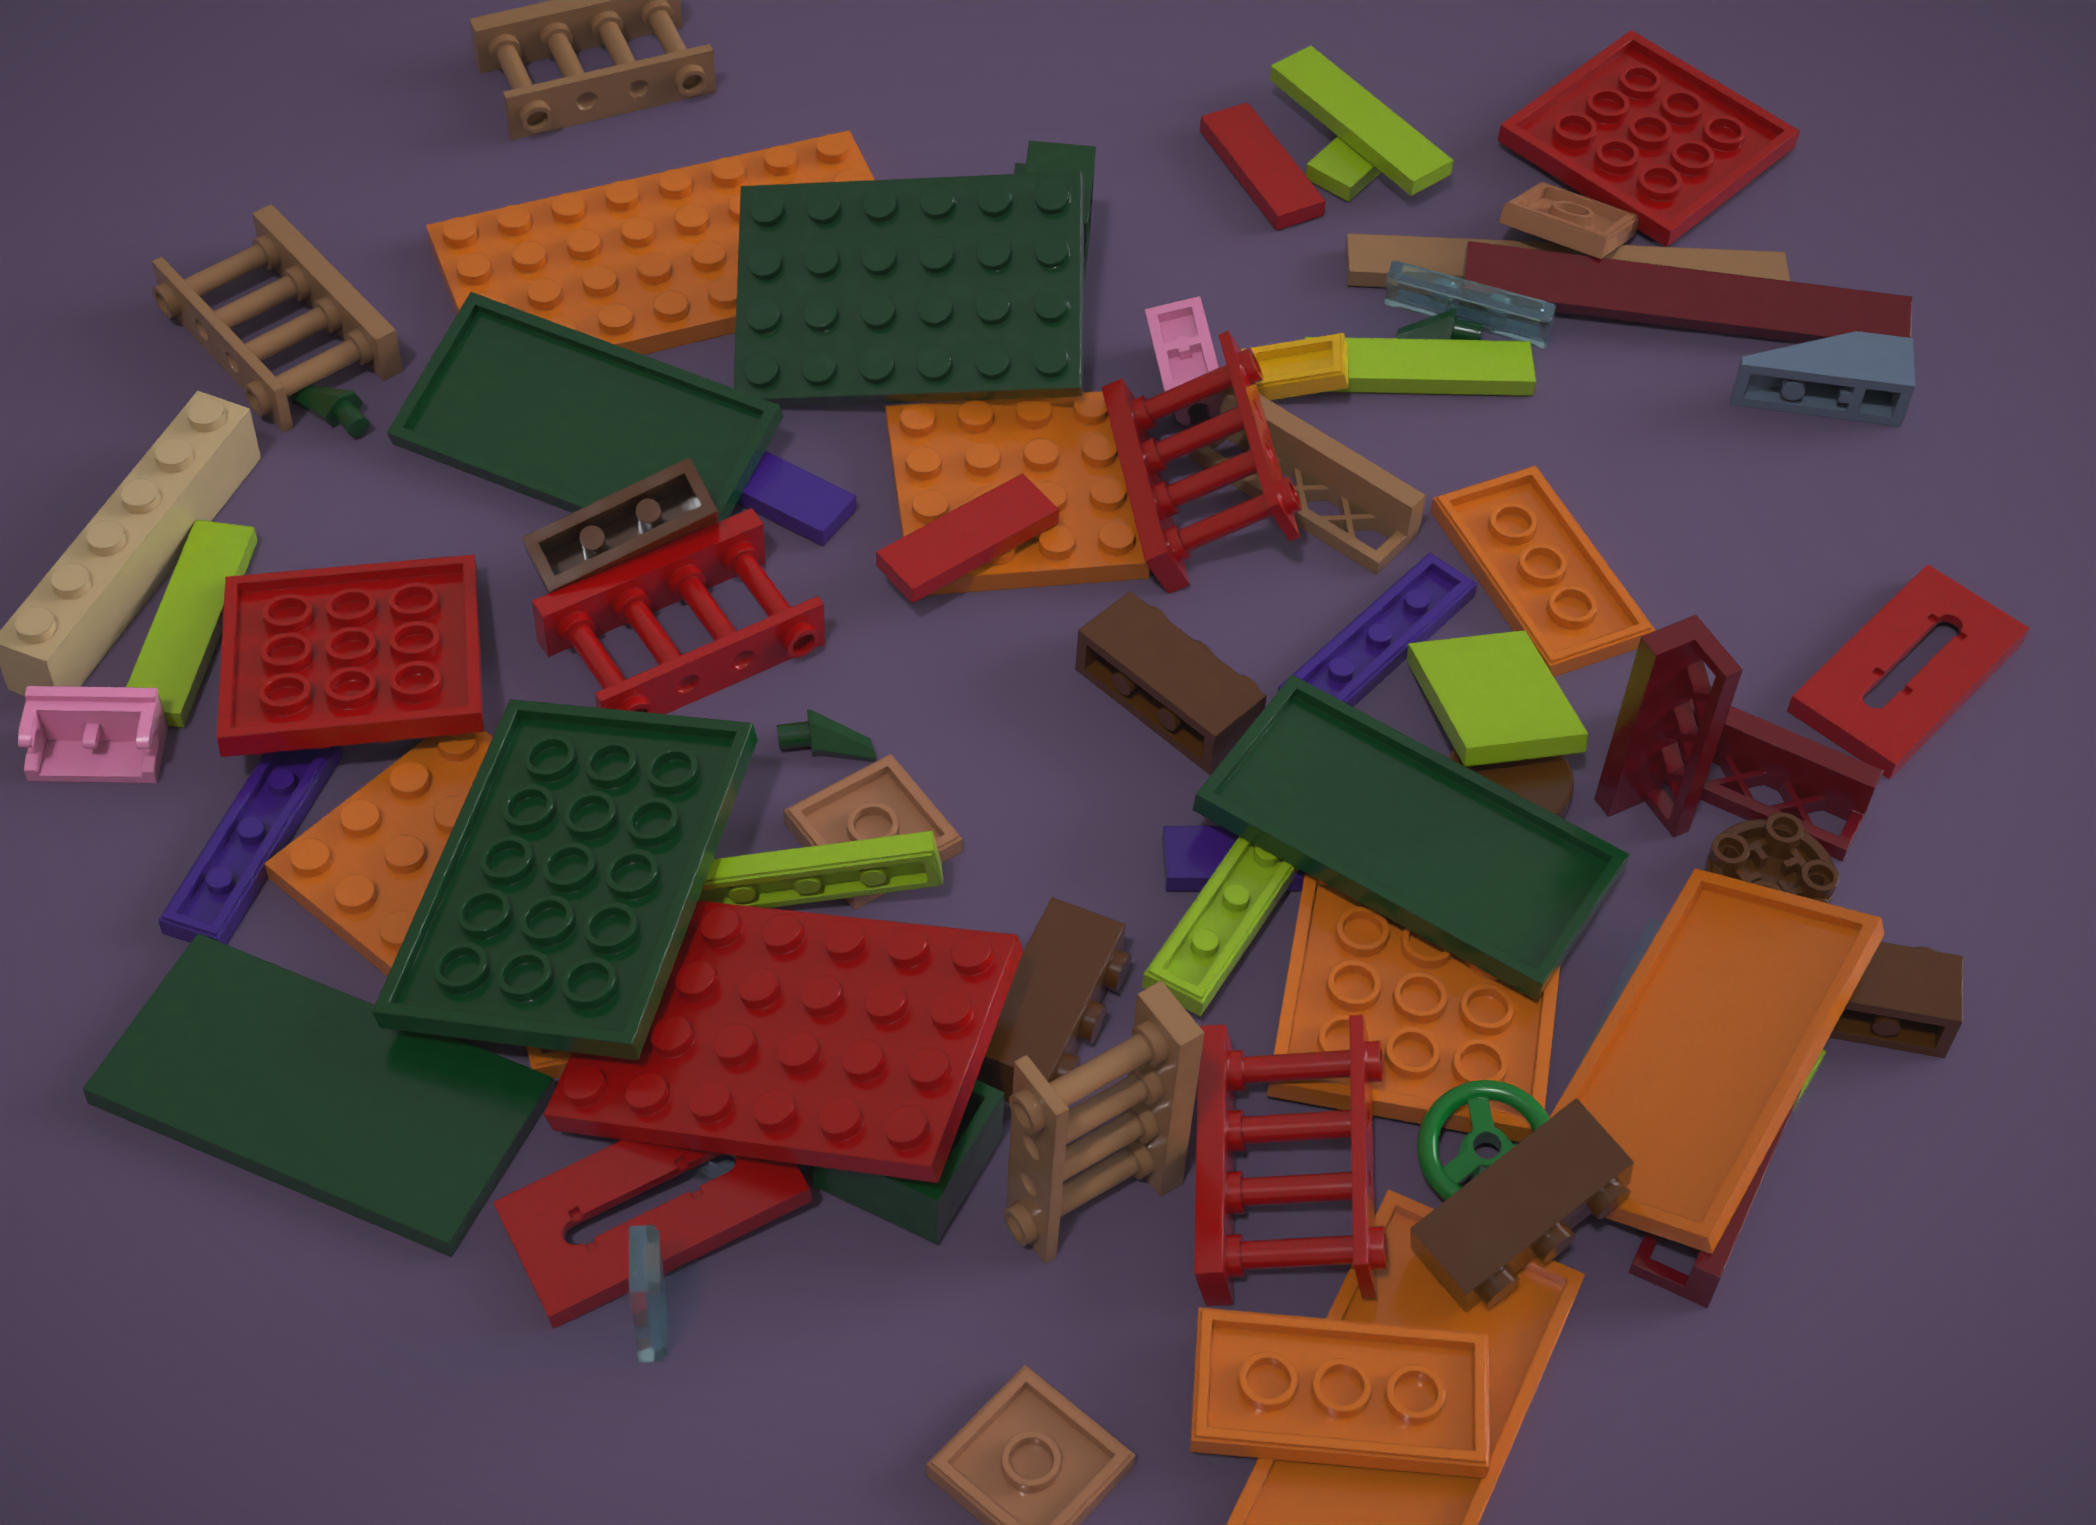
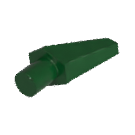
[1395,308,1483,340]
[287,385,369,437]
[777,710,876,762]

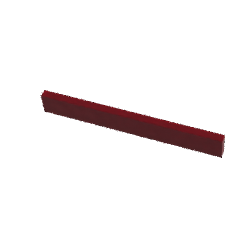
[1461,241,1913,343]

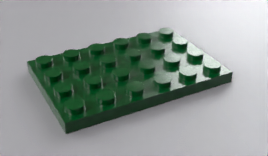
[734,171,1084,407]
[372,699,758,1060]

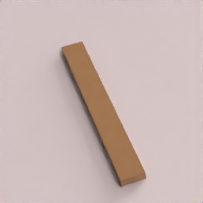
[1345,233,1790,291]

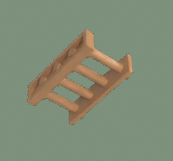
[469,0,716,140]
[152,204,403,433]
[1003,981,1204,1264]

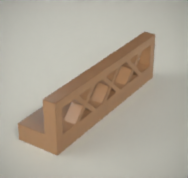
[1189,387,1426,575]

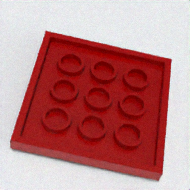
[1497,30,1800,247]
[216,554,484,757]

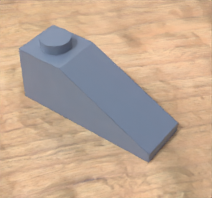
[1730,331,1915,427]

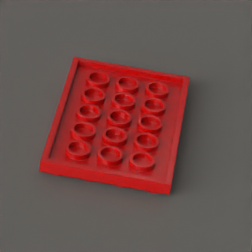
[543,901,1023,1183]

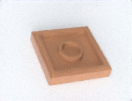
[1499,182,1639,259]
[783,754,963,911]
[926,1365,1136,1525]

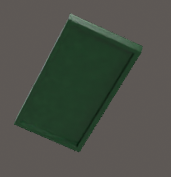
[387,292,783,522]
[1192,675,1630,1000]
[83,933,555,1257]

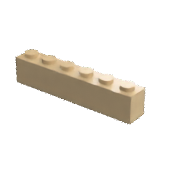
[0,391,261,696]

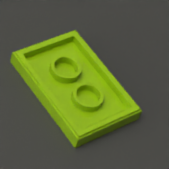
[1407,630,1588,767]

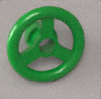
[1417,1080,1550,1201]

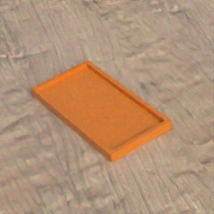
[1549,868,1885,1254]
[1226,1189,1585,1525]

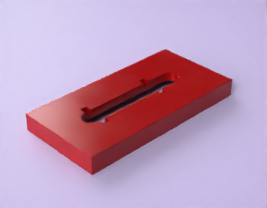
[1787,564,2029,780]
[493,1140,813,1329]

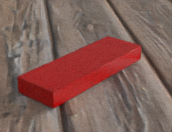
[1199,102,1326,231]
[876,473,1059,603]

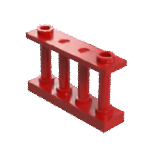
[1101,330,1302,594]
[532,508,825,714]
[1194,1015,1388,1306]

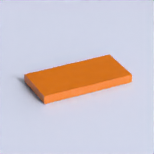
[1430,465,1656,677]
[1189,1307,1490,1479]

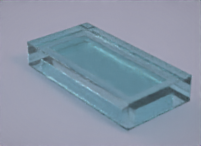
[629,1225,668,1362]

